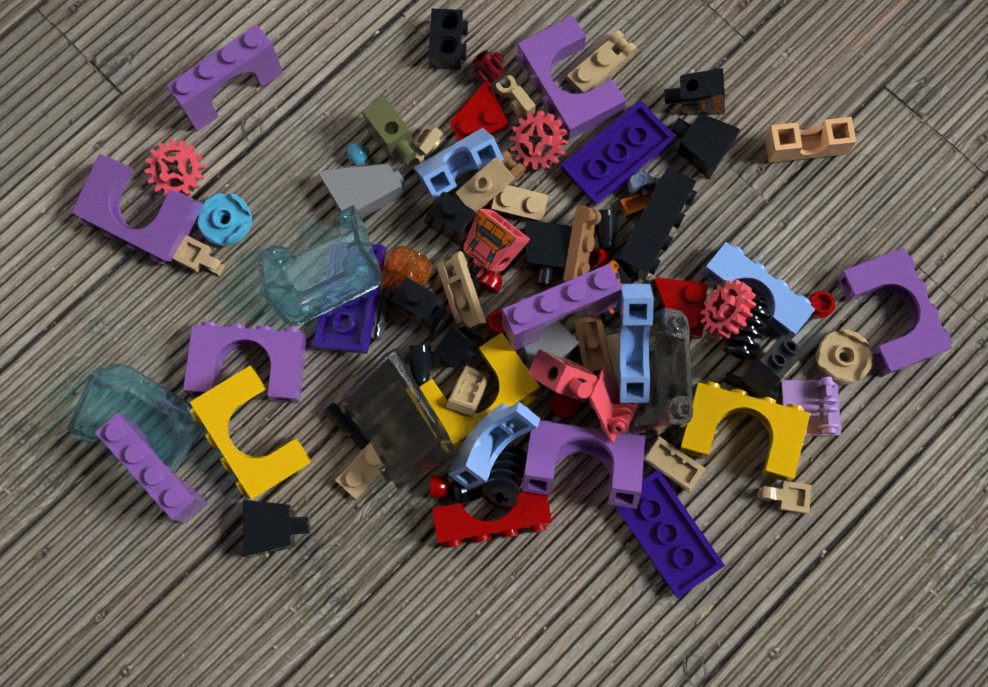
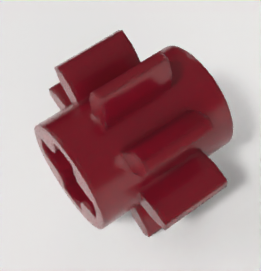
[472,50,505,83]

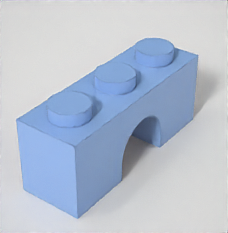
[413,128,504,199]

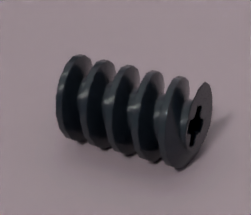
[722,299,771,360]
[482,444,527,509]

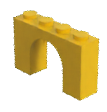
[409,333,540,454]
[189,365,311,500]
[680,381,810,482]

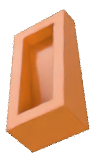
[618,190,652,218]

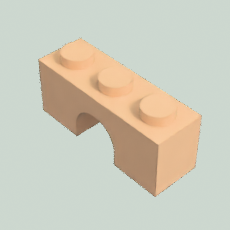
[765,117,856,163]

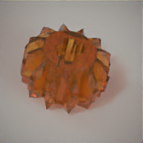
[385,246,433,286]

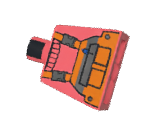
[463,209,530,278]
[528,349,597,402]

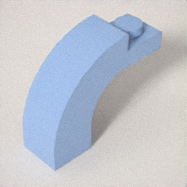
[448,402,540,490]

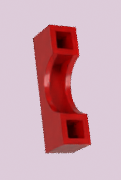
[432,492,552,549]

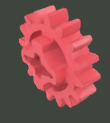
[509,111,568,170]
[144,139,206,197]
[700,279,756,339]

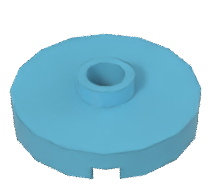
[197,193,252,246]

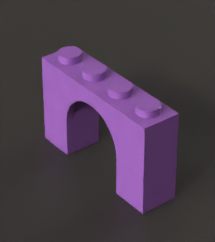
[516,15,626,140]
[167,24,283,132]
[72,154,203,264]
[837,248,952,377]
[502,263,622,351]
[183,321,307,403]
[95,413,208,523]
[522,420,645,509]

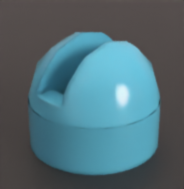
[347,144,369,165]

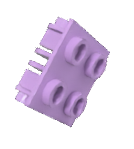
[781,377,841,436]

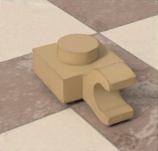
[496,75,536,120]
[406,124,443,171]
[172,235,225,276]
[757,481,812,514]

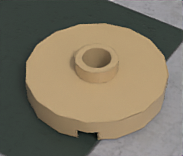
[815,329,874,385]

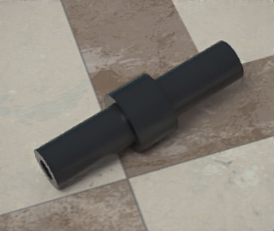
[723,372,780,402]

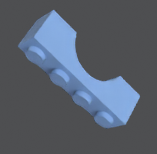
[702,242,815,340]
[618,284,654,403]

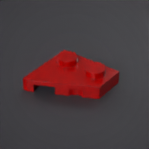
[450,81,509,142]
[654,277,708,339]

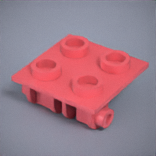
[589,365,639,443]

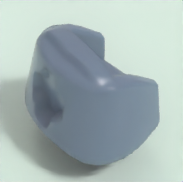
[627,171,656,197]

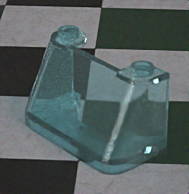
[258,205,383,326]
[67,363,205,473]

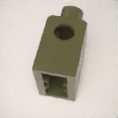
[362,96,417,163]

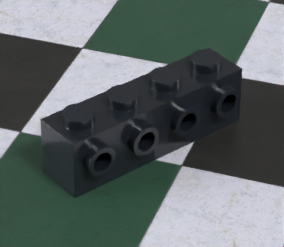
[618,166,697,281]

